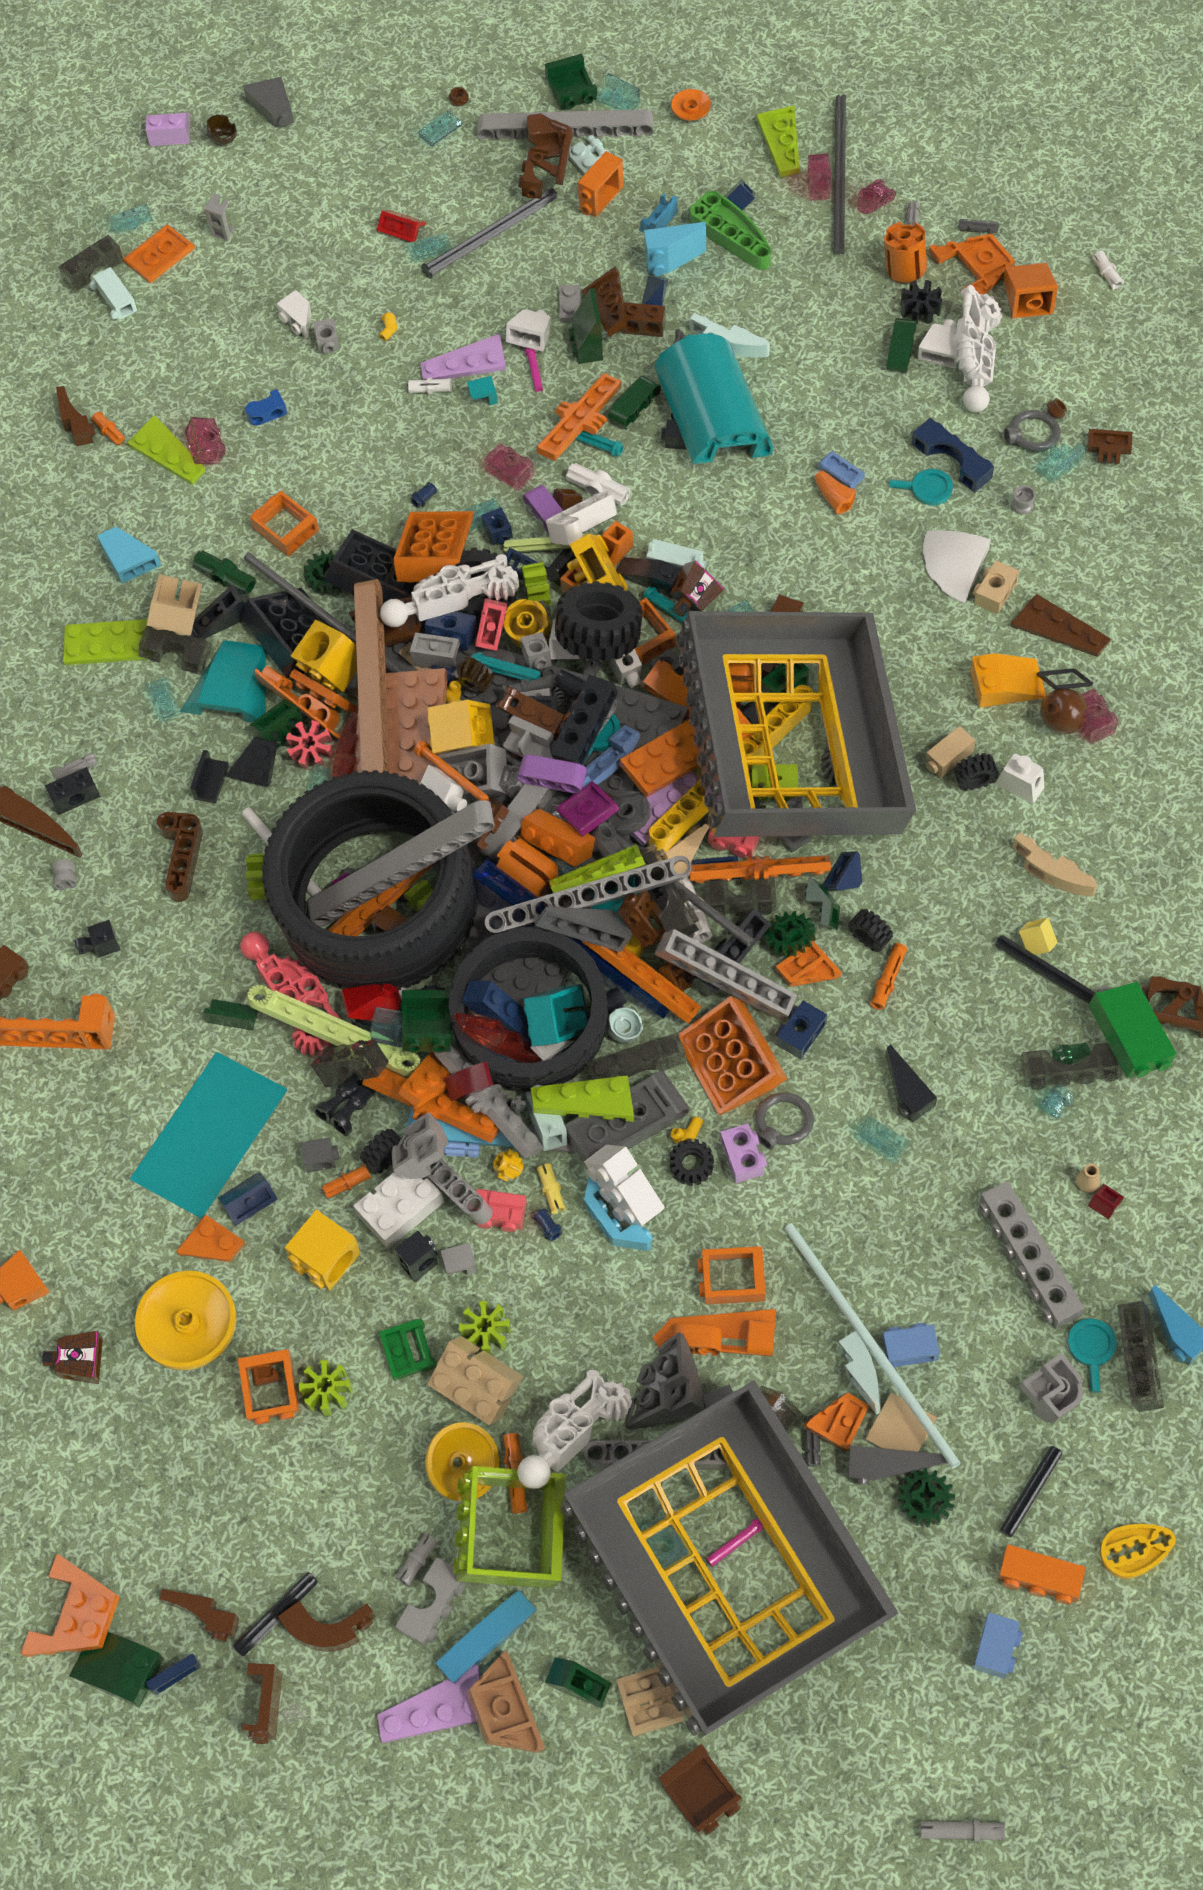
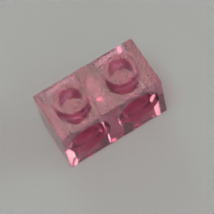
[807,153,831,201]

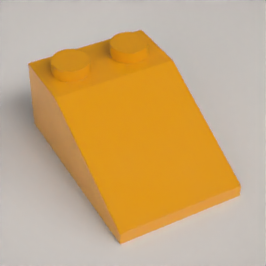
[970,653,1046,708]

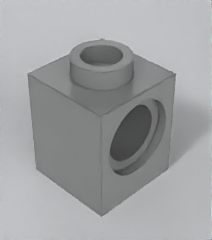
[314,318,340,353]
[521,632,551,670]

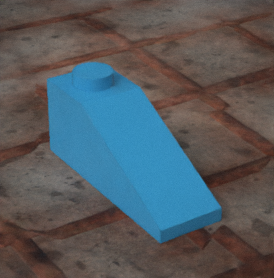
[1149,1285,1203,1365]

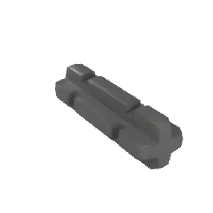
[958,219,999,233]
[510,1095,526,1116]
[804,1415,821,1467]

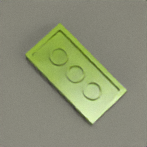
[63,619,153,665]

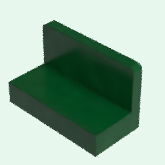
[203,999,258,1031]

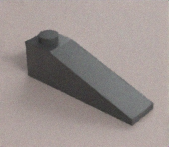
[535,907,632,952]
[848,1446,948,1485]

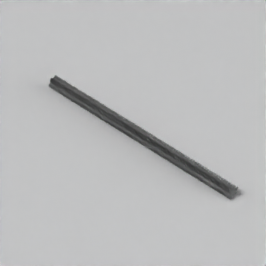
[833,94,846,255]

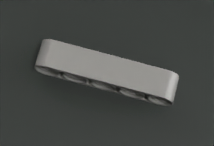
[427,1159,493,1224]

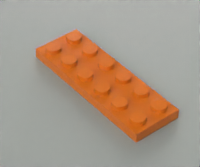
[619,706,755,798]

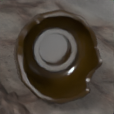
[206,114,237,145]

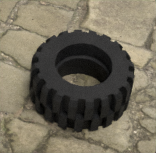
[555,581,643,662]

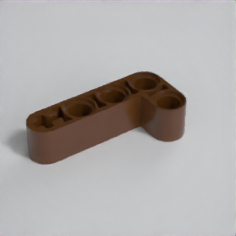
[157,812,203,902]

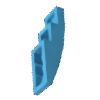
[436,1590,537,1684]

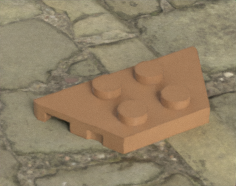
[466,1651,545,1753]

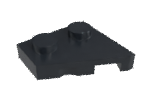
[227,737,278,787]

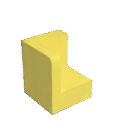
[1019,917,1057,955]

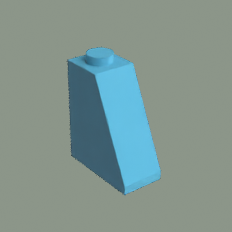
[97,527,161,584]

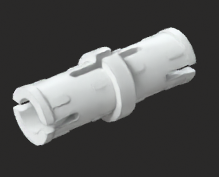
[1092,251,1124,290]
[408,377,452,394]

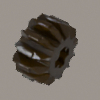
[454,657,494,693]

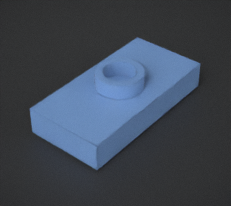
[818,451,865,489]

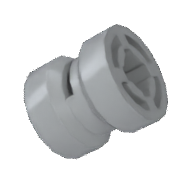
[1012,485,1036,515]
[52,859,77,890]

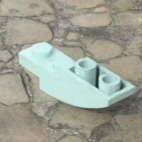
[690,313,770,358]

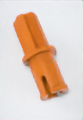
[91,411,125,446]
[322,1164,371,1198]

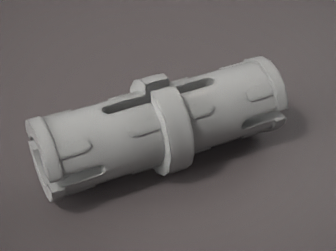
[395,1533,438,1587]

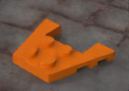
[929,233,1015,295]
[21,1554,120,1657]

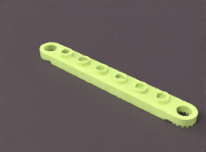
[247,985,420,1076]

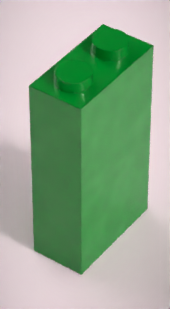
[1088,982,1177,1079]

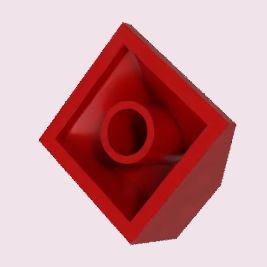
[341,984,401,1024]

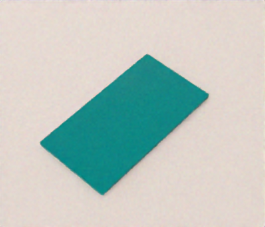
[130,1052,287,1218]

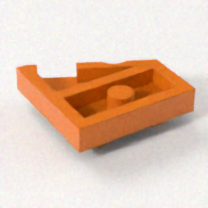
[776,941,842,987]
[176,1215,245,1262]
[803,1392,869,1452]

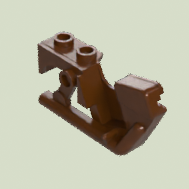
[518,113,573,199]
[617,886,692,992]
[1142,976,1203,1038]

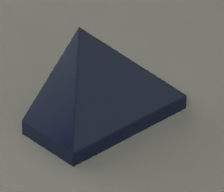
[642,276,668,306]
[823,851,862,891]

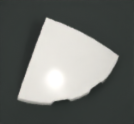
[923,530,991,604]

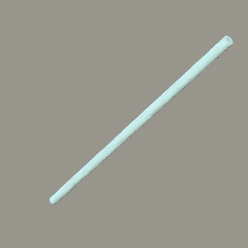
[785,1223,961,1469]

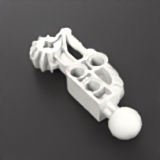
[953,285,1003,413]
[380,554,519,627]
[517,1370,632,1489]

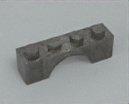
[635,844,699,936]
[586,1033,686,1080]
[1020,1043,1123,1090]

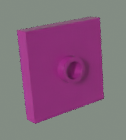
[556,781,620,837]

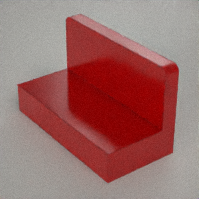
[377,210,426,242]

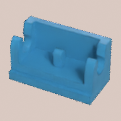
[639,193,678,233]

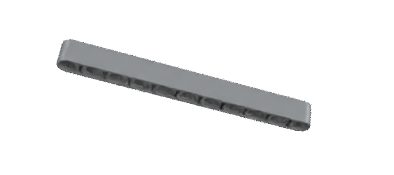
[307,800,495,926]

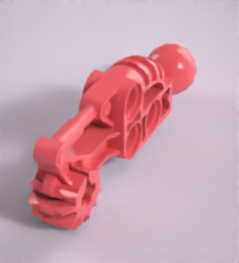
[240,931,340,1057]

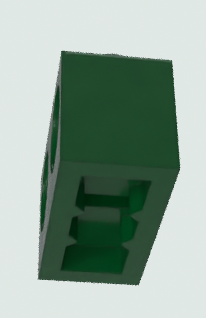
[761,663,809,708]
[250,699,305,749]

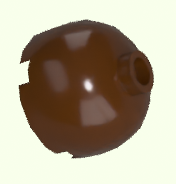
[1040,689,1087,734]

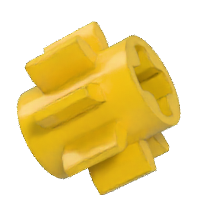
[493,1149,524,1181]

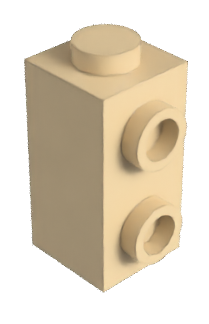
[925,726,976,778]

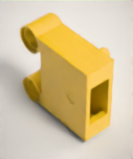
[567,533,628,591]

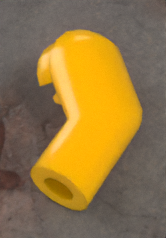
[378,312,398,341]
[446,681,462,703]
[670,1116,704,1144]

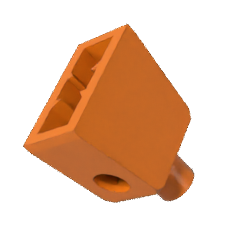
[0,1250,50,1311]

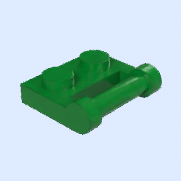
[379,1319,437,1381]

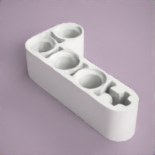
[546,491,617,545]

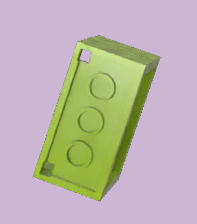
[453,1466,566,1588]

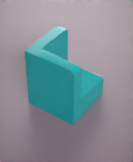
[467,376,498,405]

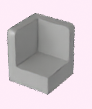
[441,1243,478,1275]

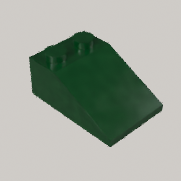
[568,288,603,364]
[69,1632,164,1708]

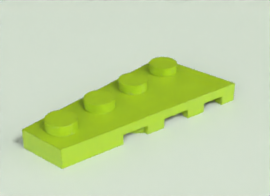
[127,415,206,485]
[531,1075,634,1122]

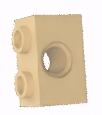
[973,560,1020,614]

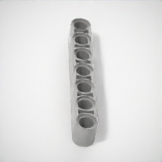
[584,1441,730,1470]

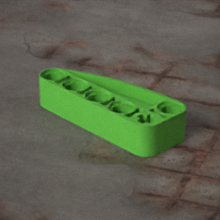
[690,191,771,270]

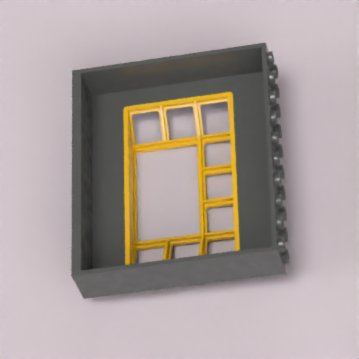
[676,611,916,837]
[560,1380,899,1739]

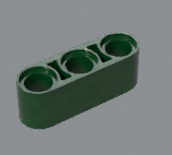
[886,318,917,373]
[607,375,661,430]

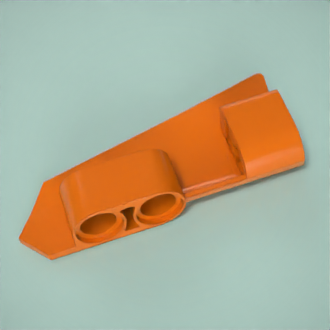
[254,666,342,740]
[652,1309,776,1357]

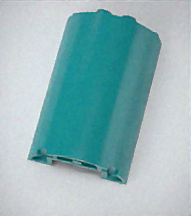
[654,333,773,464]

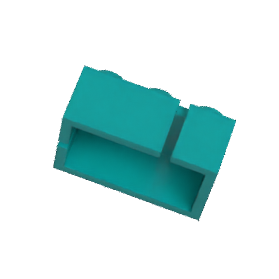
[524,984,589,1047]

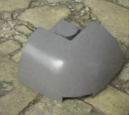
[392,1112,449,1179]
[1019,1353,1084,1423]

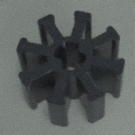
[900,280,943,324]

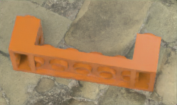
[0,993,115,1050]

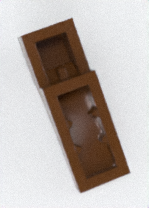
[56,386,96,446]
[159,1589,240,1643]

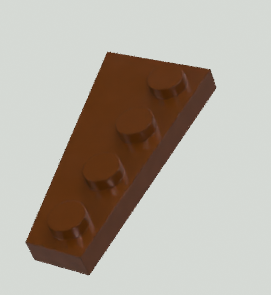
[582,266,627,337]
[1011,593,1111,657]

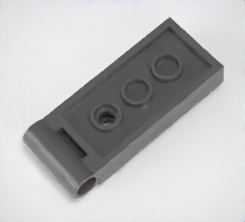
[565,1070,691,1169]

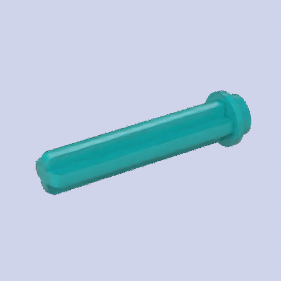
[575,430,624,457]
[642,587,688,624]
[472,652,541,681]

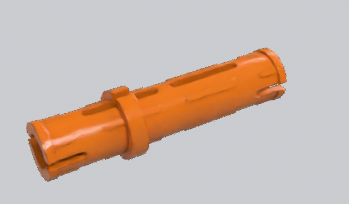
[870,943,908,1010]
[503,1433,528,1514]

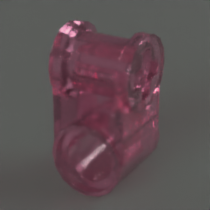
[857,178,896,214]

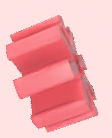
[286,720,333,769]

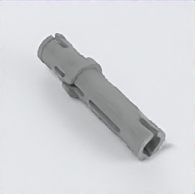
[921,1819,1005,1843]

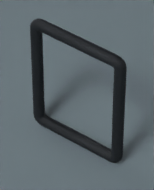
[1037,668,1093,690]

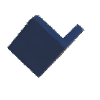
[724,179,756,211]

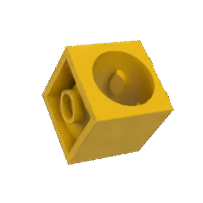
[291,620,357,692]
[427,700,495,754]
[285,1209,361,1291]

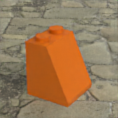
[1004,263,1058,318]

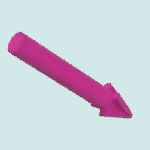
[525,347,543,392]
[706,1518,764,1567]

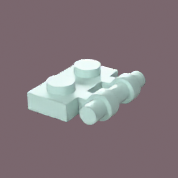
[569,135,611,175]

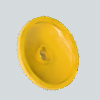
[425,1422,500,1502]

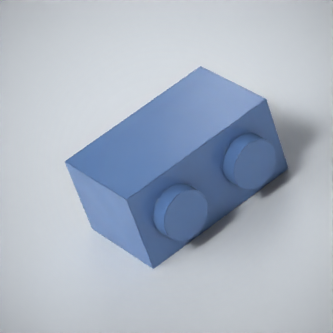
[882,1323,940,1367]
[973,1612,1023,1679]

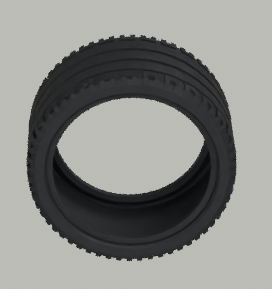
[262,770,478,991]

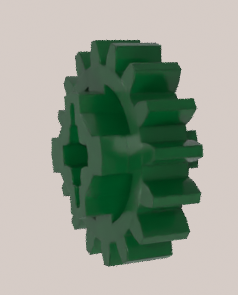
[303,550,342,595]
[764,911,816,957]
[898,1469,955,1528]

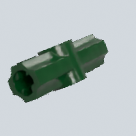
[192,550,256,594]

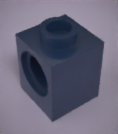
[481,507,513,545]

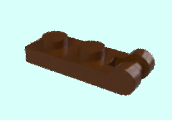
[496,686,564,737]

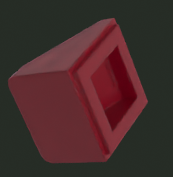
[1088,1184,1125,1220]

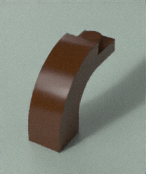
[278,1601,376,1652]

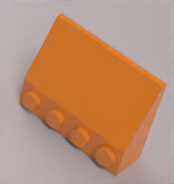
[394,511,474,583]
[675,996,788,1115]

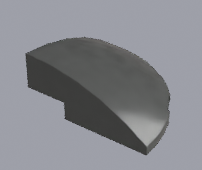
[626,1332,704,1429]

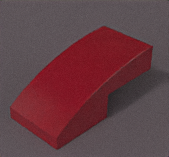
[445,1062,493,1101]

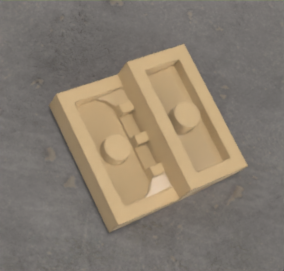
[866,1392,937,1452]
[616,1667,685,1737]

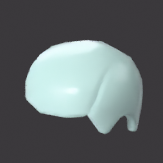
[607,1007,643,1043]

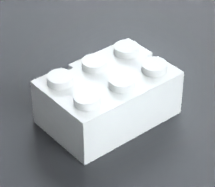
[584,1144,665,1226]
[353,1172,444,1249]

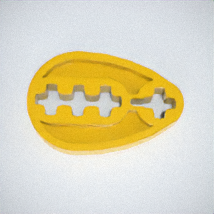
[1100,1524,1176,1579]

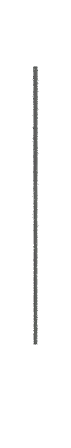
[244,552,754,947]

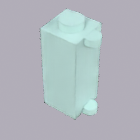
[89,267,137,320]
[646,539,706,569]
[526,1085,567,1151]

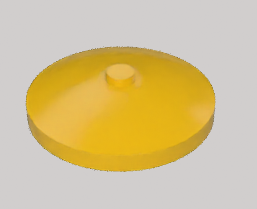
[135,1271,237,1370]

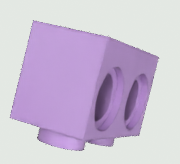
[720,1123,767,1183]

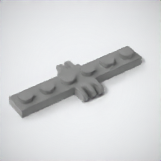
[434,1043,544,1158]

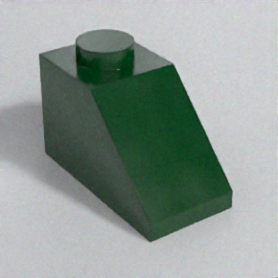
[545,1657,611,1708]

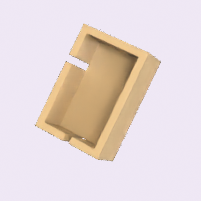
[147,574,202,635]
[427,1336,524,1425]

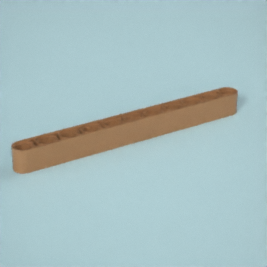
[354,579,390,773]

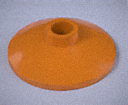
[671,89,711,121]

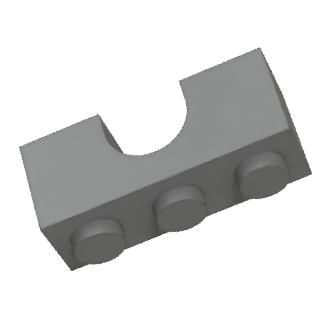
[395,1557,466,1647]

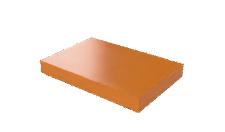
[123,224,195,283]

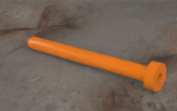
[414,740,489,801]

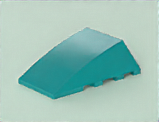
[180,640,266,722]

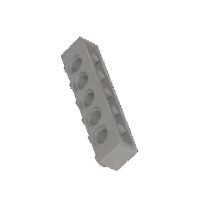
[655,929,797,1019]
[979,1181,1085,1329]

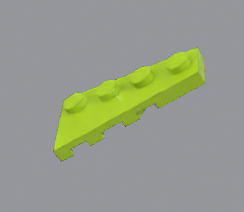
[756,105,800,178]
[549,844,646,893]

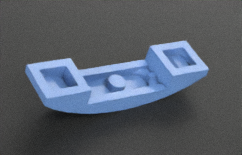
[582,725,640,788]

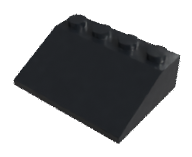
[325,529,420,603]
[241,587,334,678]

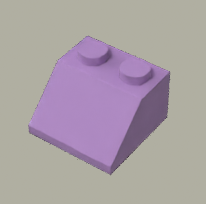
[146,112,190,146]

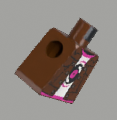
[671,561,725,617]
[42,1331,103,1384]

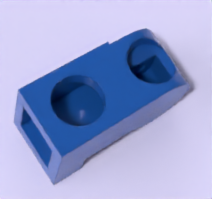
[245,389,287,426]

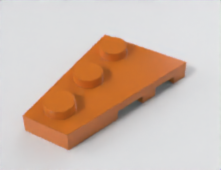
[290,669,358,716]

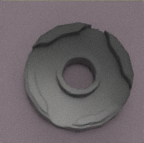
[606,791,651,834]

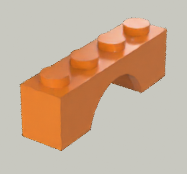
[560,520,634,594]

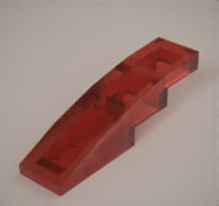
[332,712,358,777]
[455,1012,542,1063]

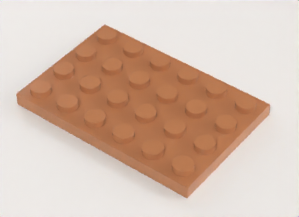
[354,668,448,785]

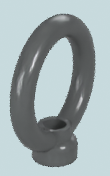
[1004,410,1061,451]
[756,1092,814,1150]

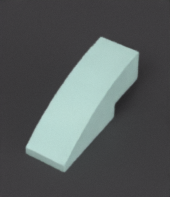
[839,1331,881,1415]

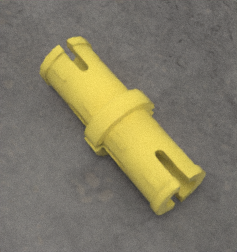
[537,1163,566,1214]

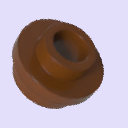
[449,87,469,106]
[1047,398,1067,418]

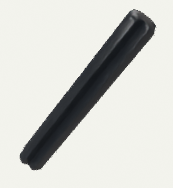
[1000,1446,1062,1538]
[233,1572,318,1656]

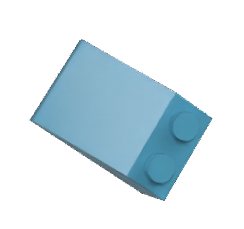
[644,222,706,276]

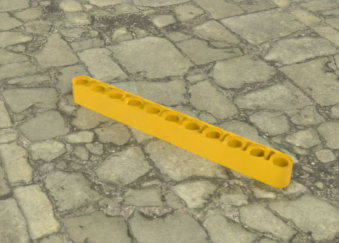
[649,685,813,854]

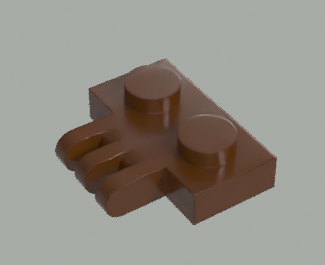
[1087,429,1133,464]

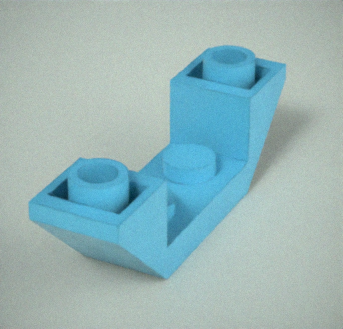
[584,1177,653,1251]

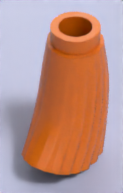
[814,471,857,515]

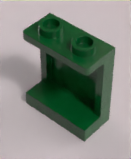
[545,53,598,110]
[402,990,452,1053]

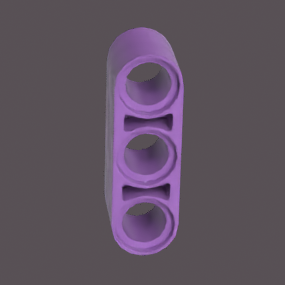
[522,485,563,534]
[517,754,587,793]

